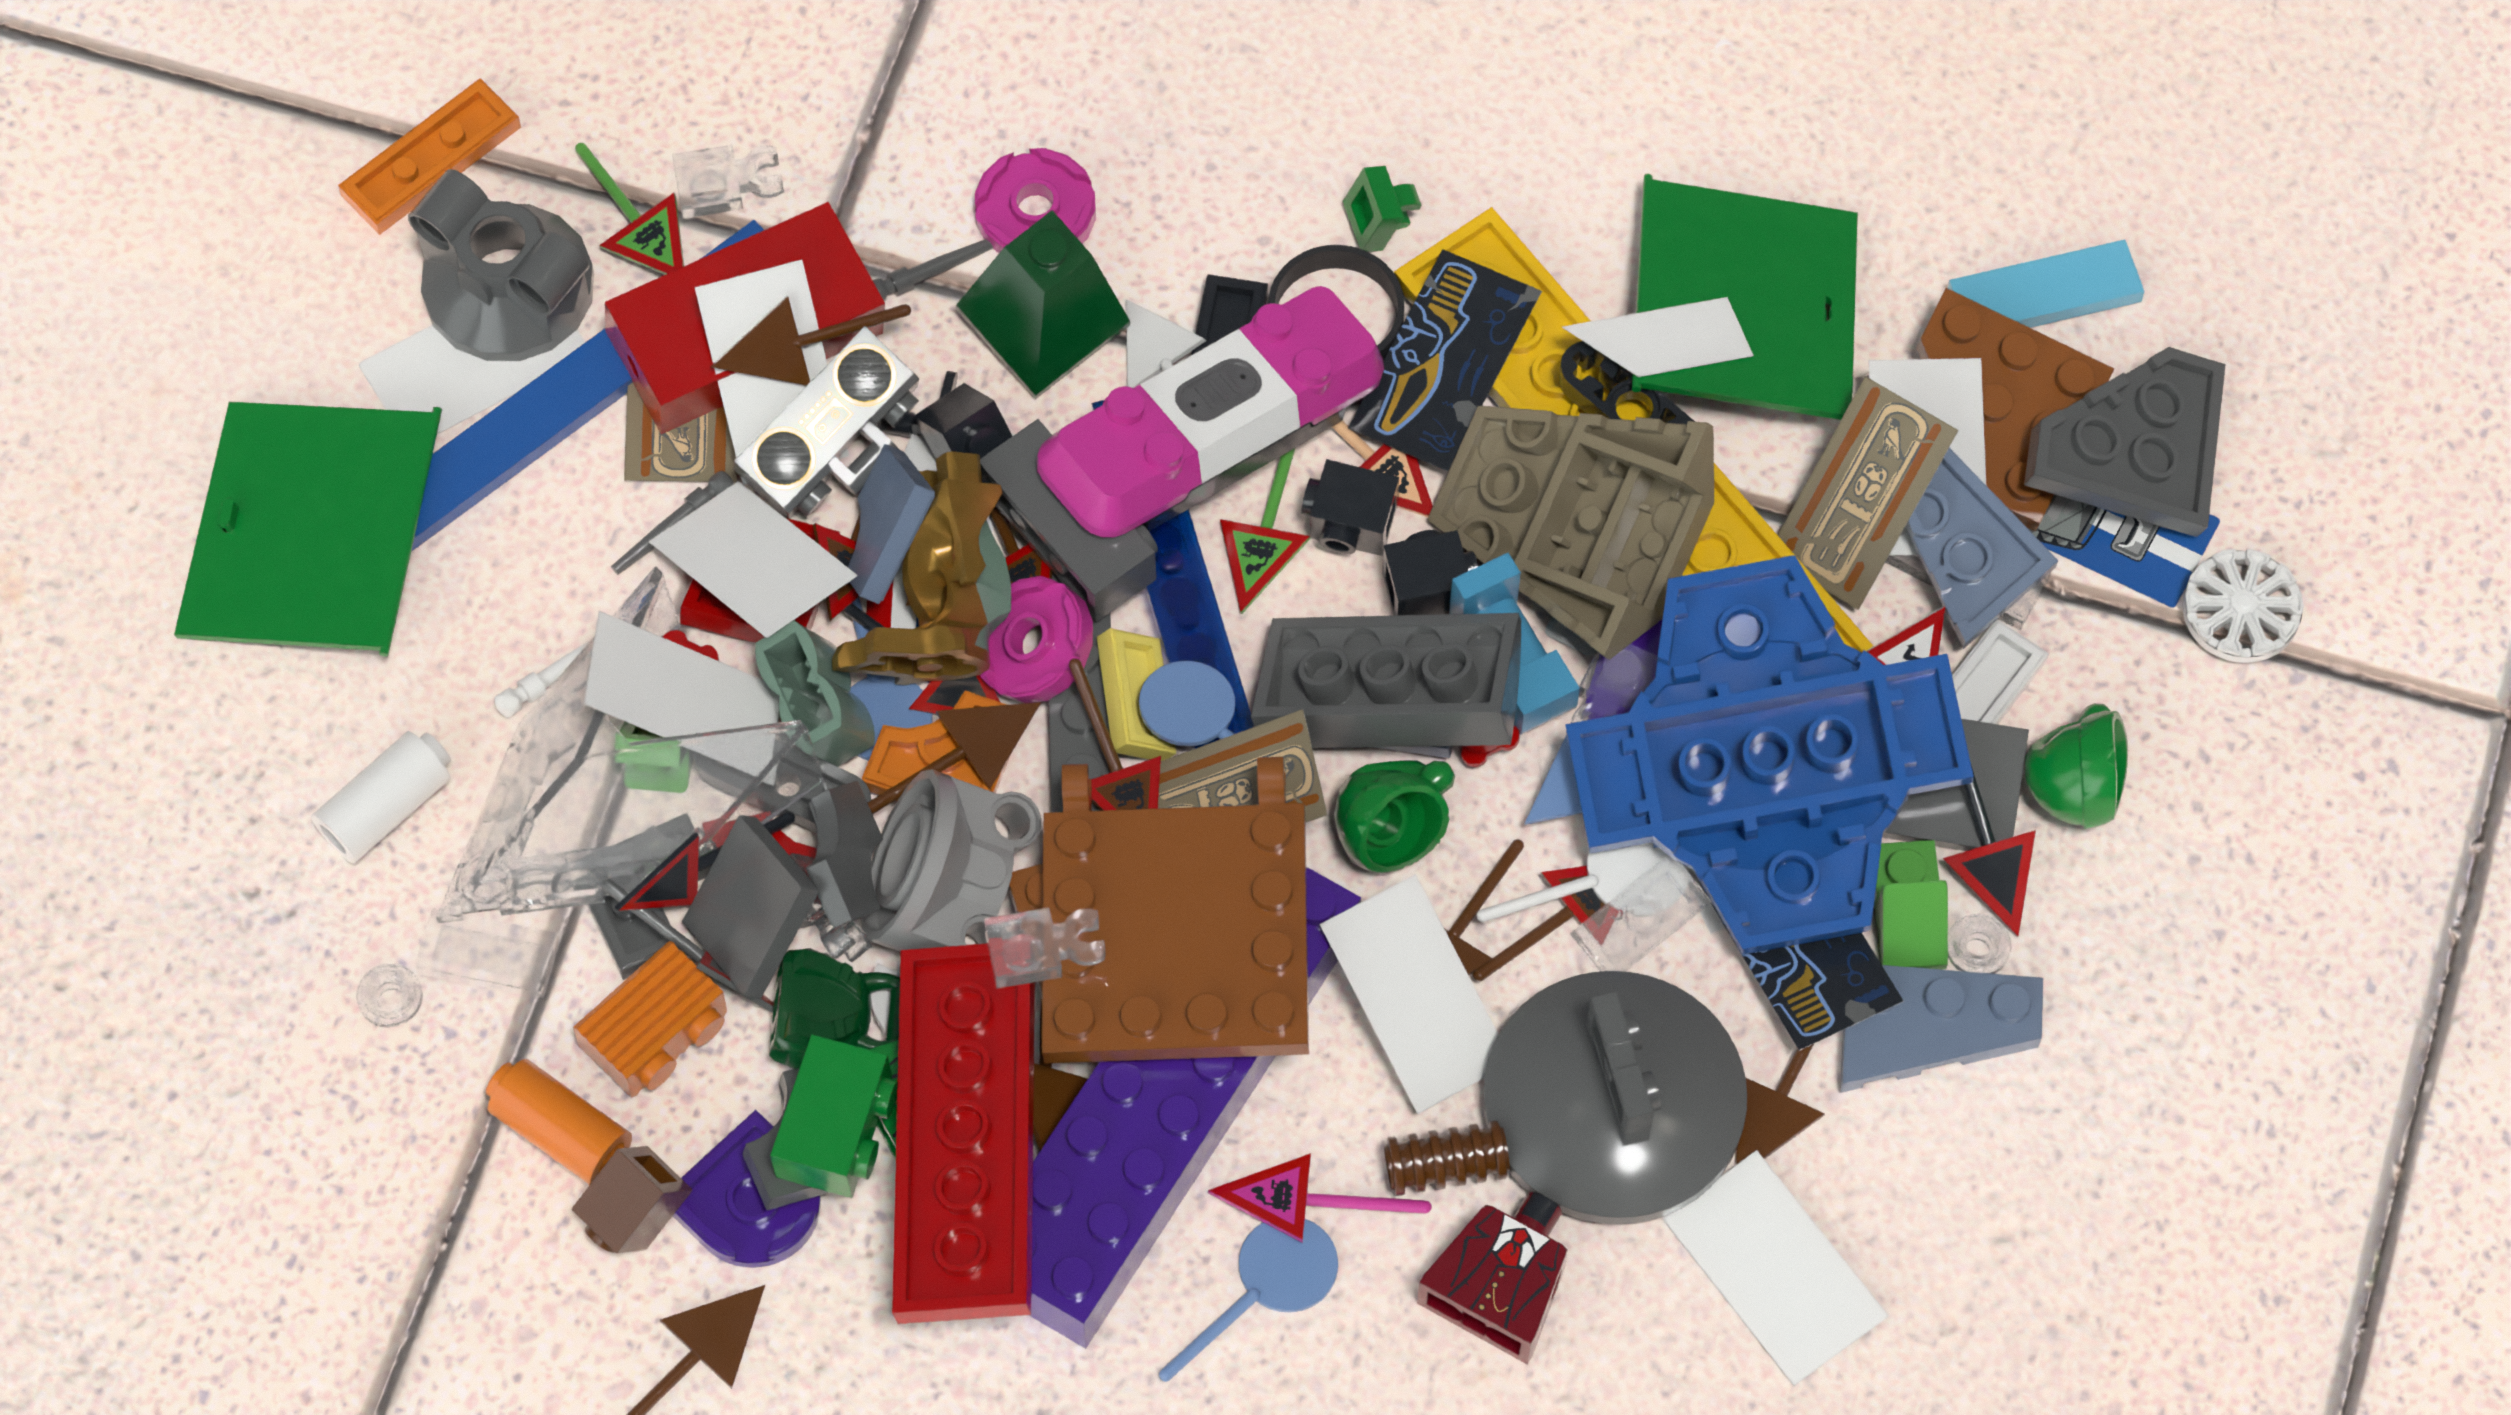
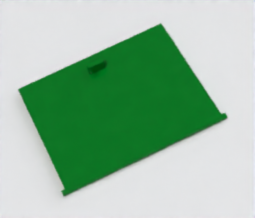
[1632,174,1858,420]
[174,401,442,657]

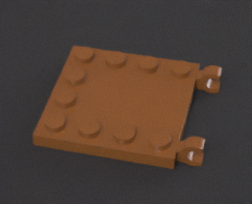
[1042,757,1309,1063]

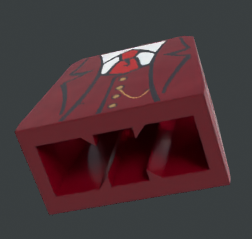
[1417,1192,1568,1365]

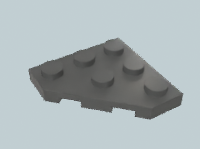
[2024,347,2226,537]

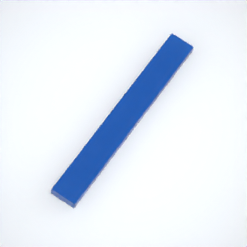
[411,220,764,552]

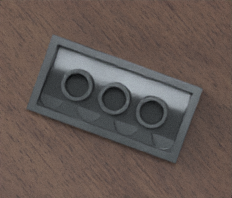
[1251,613,1521,748]

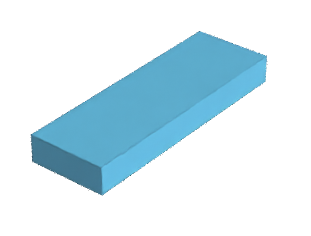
[1948,239,2145,328]

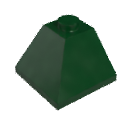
[956,210,1130,400]

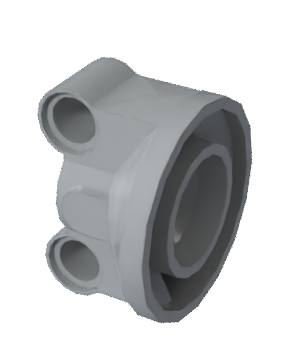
[861,769,1042,952]

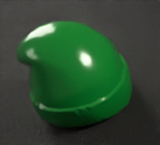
[2025,703,2128,829]
[1334,760,1456,873]

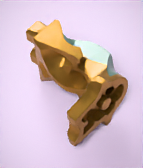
[832,451,1011,685]

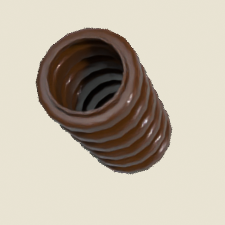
[1384,1120,1510,1196]

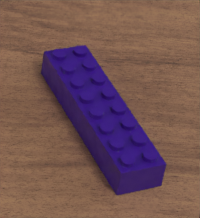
[1029,867,1361,1349]

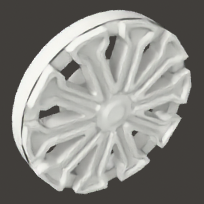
[2182,548,2304,663]

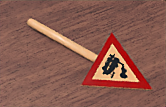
[1332,421,1433,517]

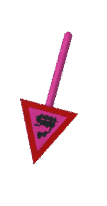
[1208,1153,1432,1243]

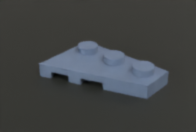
[1905,447,2058,649]
[1840,965,2043,1093]

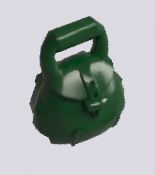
[769,948,900,1069]

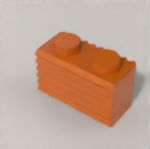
[573,940,727,1098]

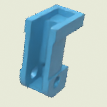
[1449,552,1580,735]

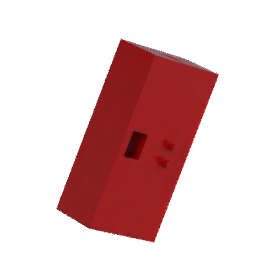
[605,201,885,435]

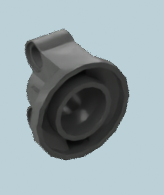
[408,169,594,361]

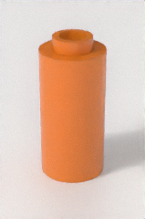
[486,1059,632,1185]

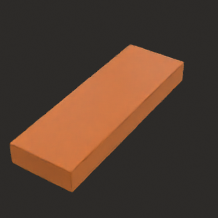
[338,78,521,235]

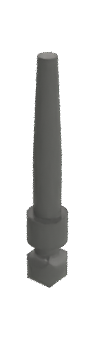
[873,239,993,302]
[611,471,734,575]

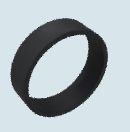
[1268,245,1405,361]

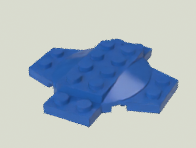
[1565,555,1974,955]

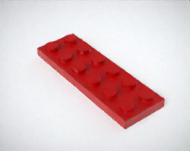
[892,940,1035,1324]

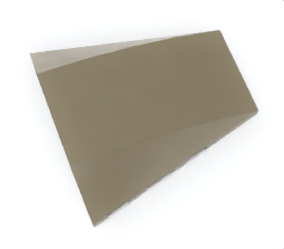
[1427,406,1714,660]

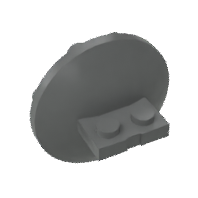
[1483,971,1747,1224]

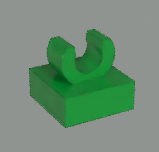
[1343,166,1422,252]

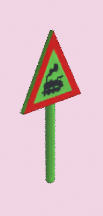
[575,142,684,275]
[1220,448,1311,614]

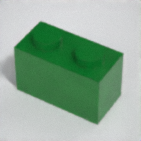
[770,1034,898,1198]

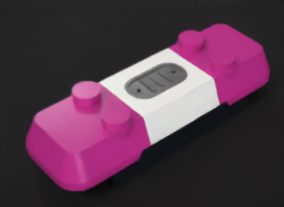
[1036,286,1384,538]

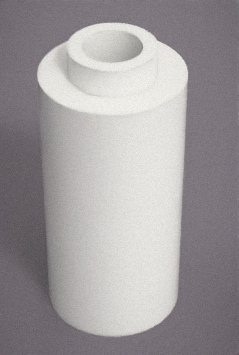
[311,731,451,864]

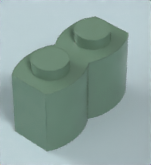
[755,620,875,767]

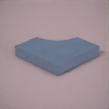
[848,444,935,604]

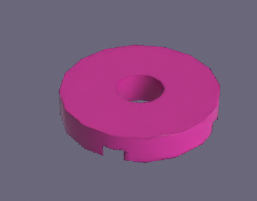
[975,148,1096,253]
[980,576,1093,703]

